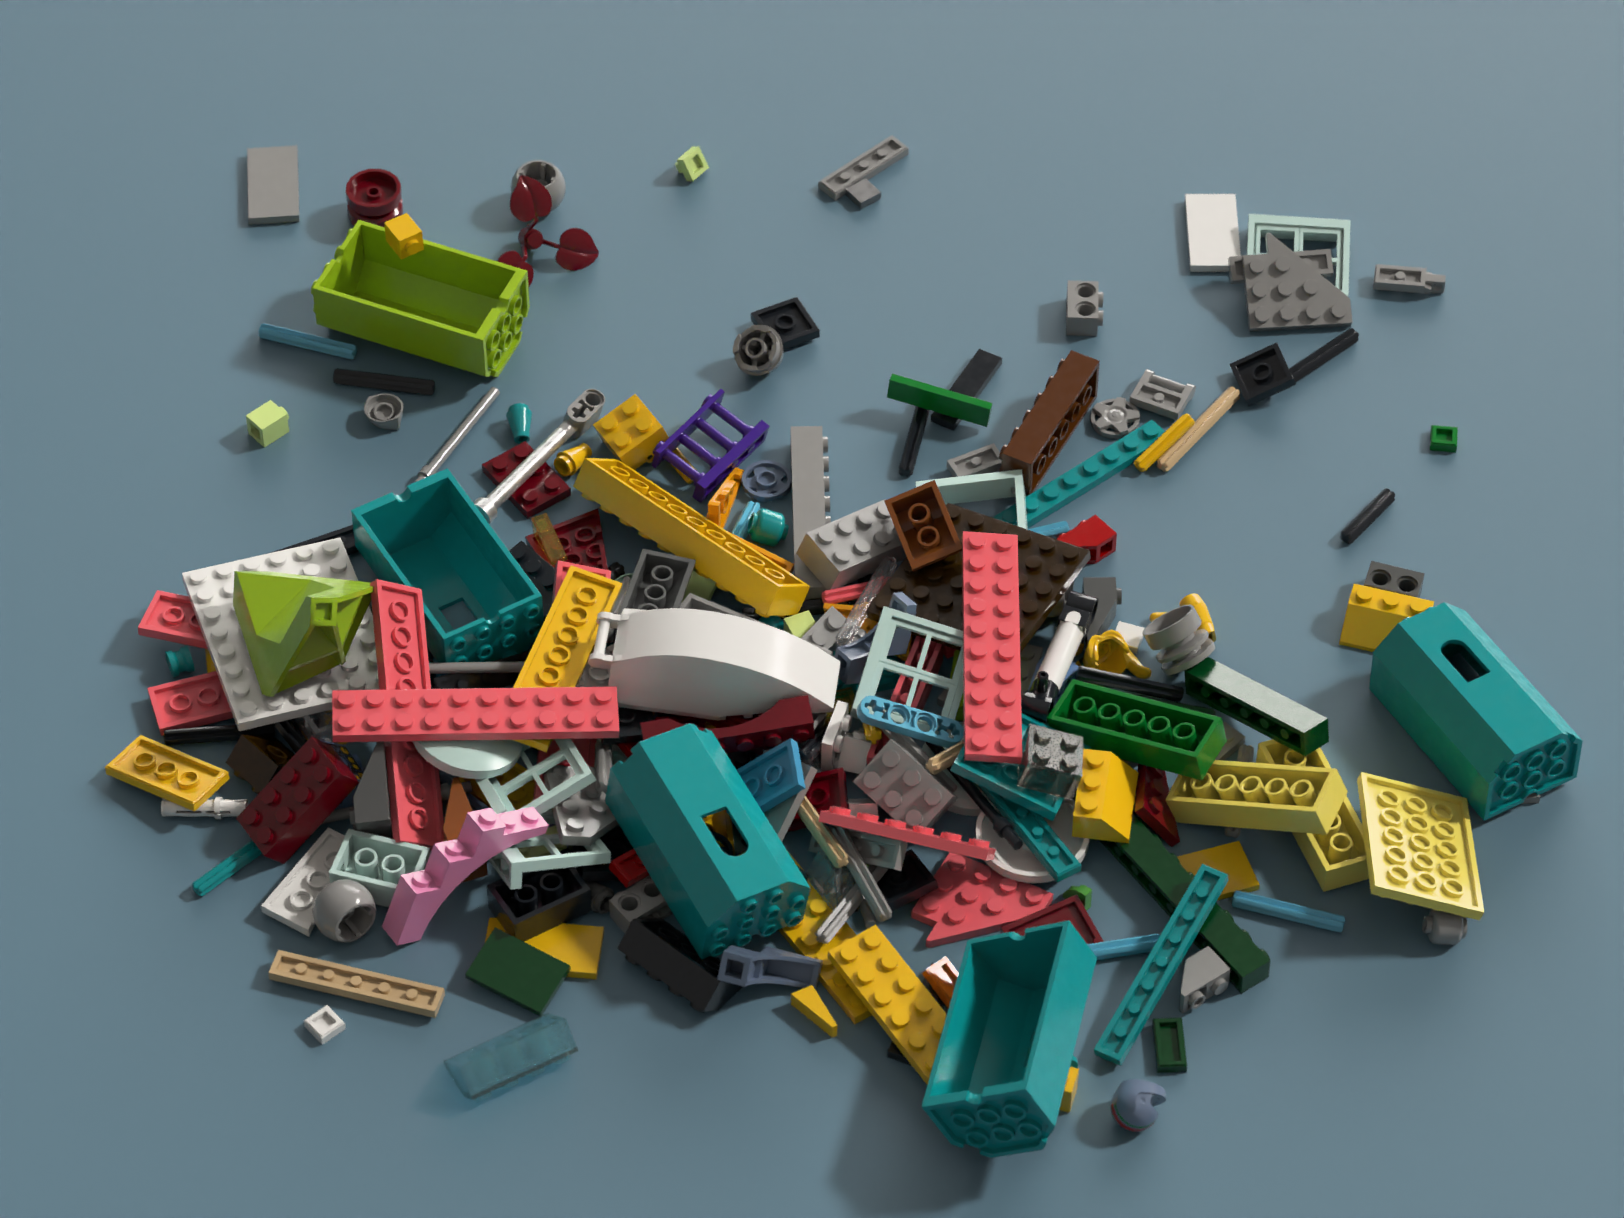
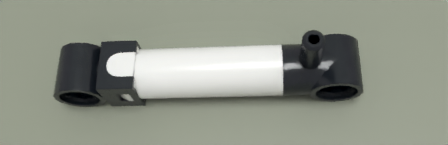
[1021,591,1099,725]

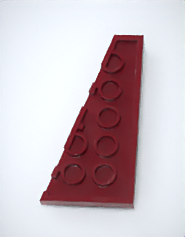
[525,508,608,570]

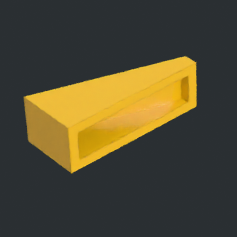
[791,985,837,1038]

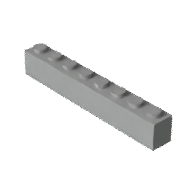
[790,426,831,600]

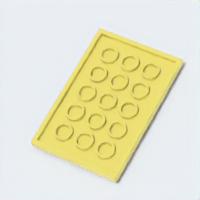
[1357,772,1484,920]

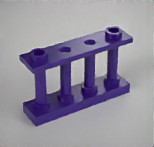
[651,389,770,503]

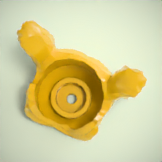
[1075,630,1152,687]

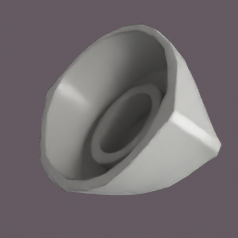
[364,393,404,430]

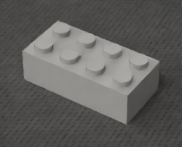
[796,499,907,590]

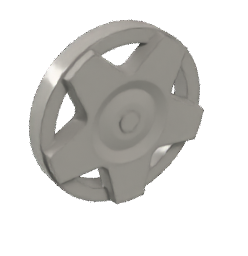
[1091,397,1140,439]

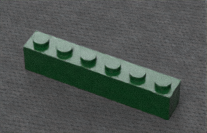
[1184,657,1329,756]

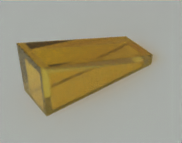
[531,512,567,565]

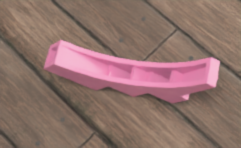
[382,807,549,946]

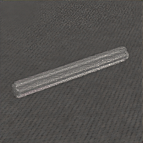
[835,556,897,646]

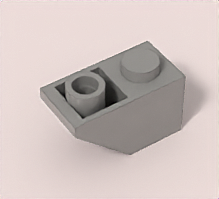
[1179,946,1230,1014]

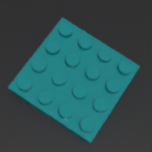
[950,713,1091,821]

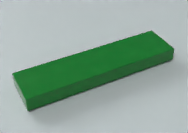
[887,374,993,427]

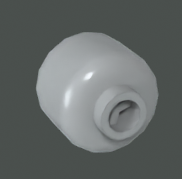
[1422,909,1467,945]

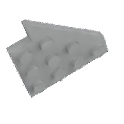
[1242,233,1353,332]
[542,765,618,846]

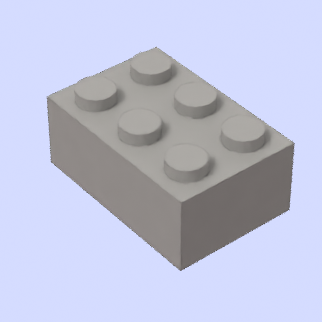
[853,739,958,829]

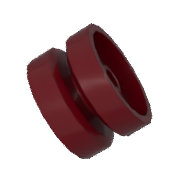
[346,169,403,227]

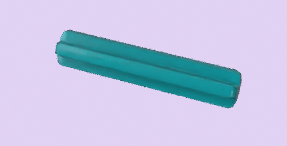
[192,840,262,897]

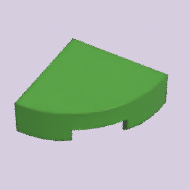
[1063,885,1092,911]

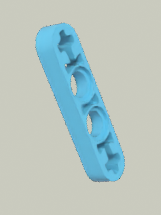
[856,696,964,748]

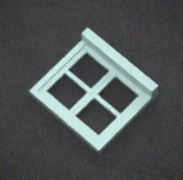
[1247,214,1351,296]
[850,606,963,737]
[475,739,596,815]
[489,810,611,890]

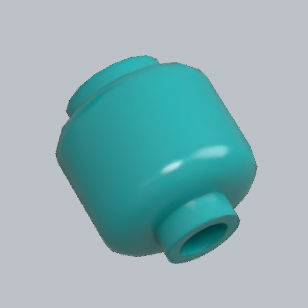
[747,508,789,547]

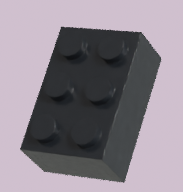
[487,851,592,942]

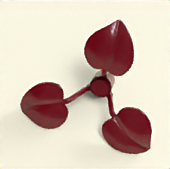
[497,175,599,287]

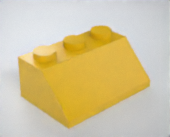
[1339,584,1434,652]
[1072,749,1138,843]

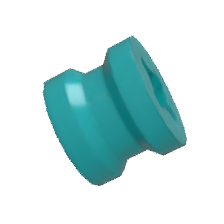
[165,645,195,678]

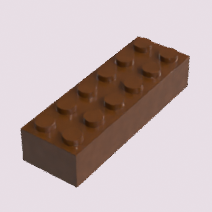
[999,350,1100,497]

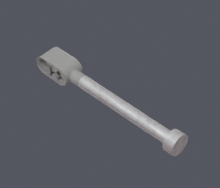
[473,389,605,524]

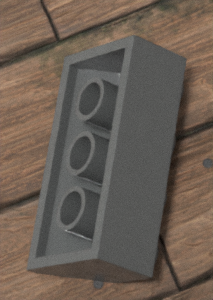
[613,549,696,644]

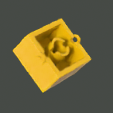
[593,394,669,470]

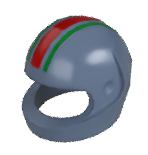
[1110,1079,1166,1132]

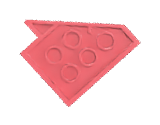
[911,852,1053,948]

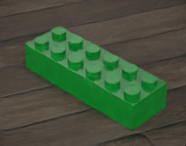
[1047,679,1227,780]

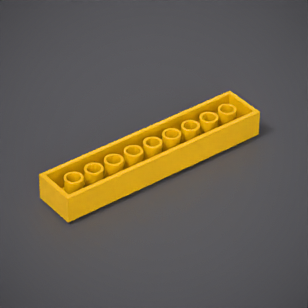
[573,458,810,618]

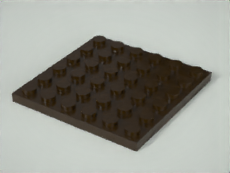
[865,503,1090,653]

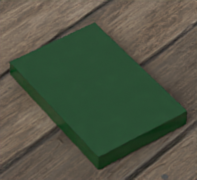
[465,927,571,1017]

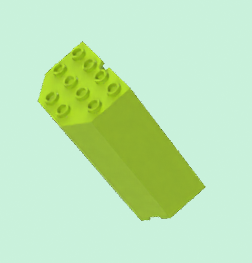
[311,220,530,377]

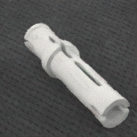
[161,797,248,819]

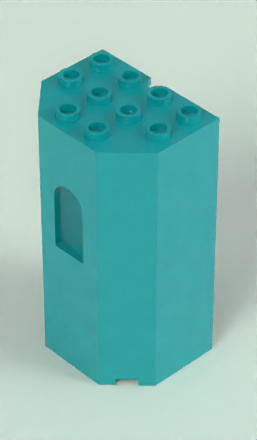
[351,468,544,663]
[1369,602,1583,821]
[605,723,810,960]
[921,920,1097,1158]

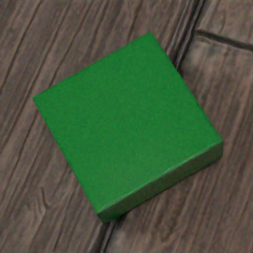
[1430,425,1458,453]

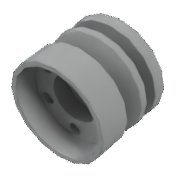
[1142,605,1215,675]

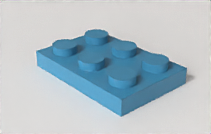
[732,738,806,823]

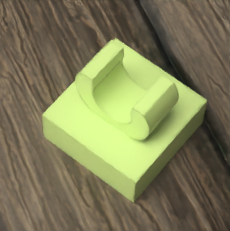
[675,146,709,181]

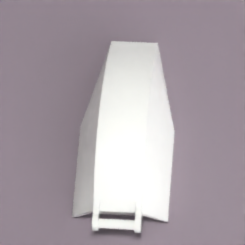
[588,608,841,720]

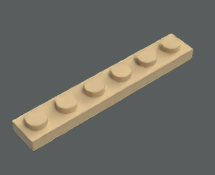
[268,950,445,1018]

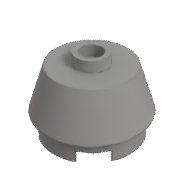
[733,325,784,376]

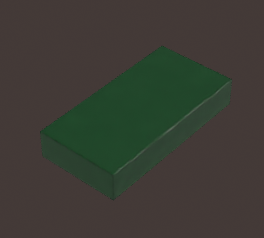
[1152,1018,1187,1073]

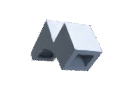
[834,592,917,684]
[717,945,823,990]

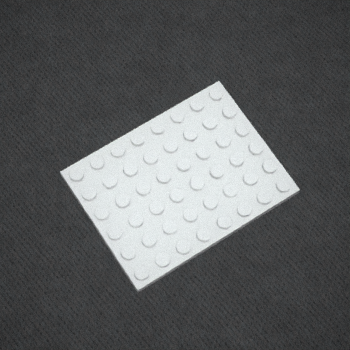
[182,537,379,731]

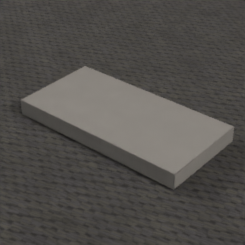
[247,145,300,225]

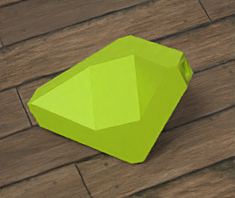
[233,571,374,697]

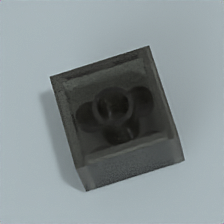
[1017,723,1084,800]

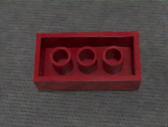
[236,736,359,864]

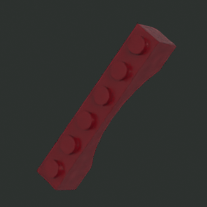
[640,695,815,753]

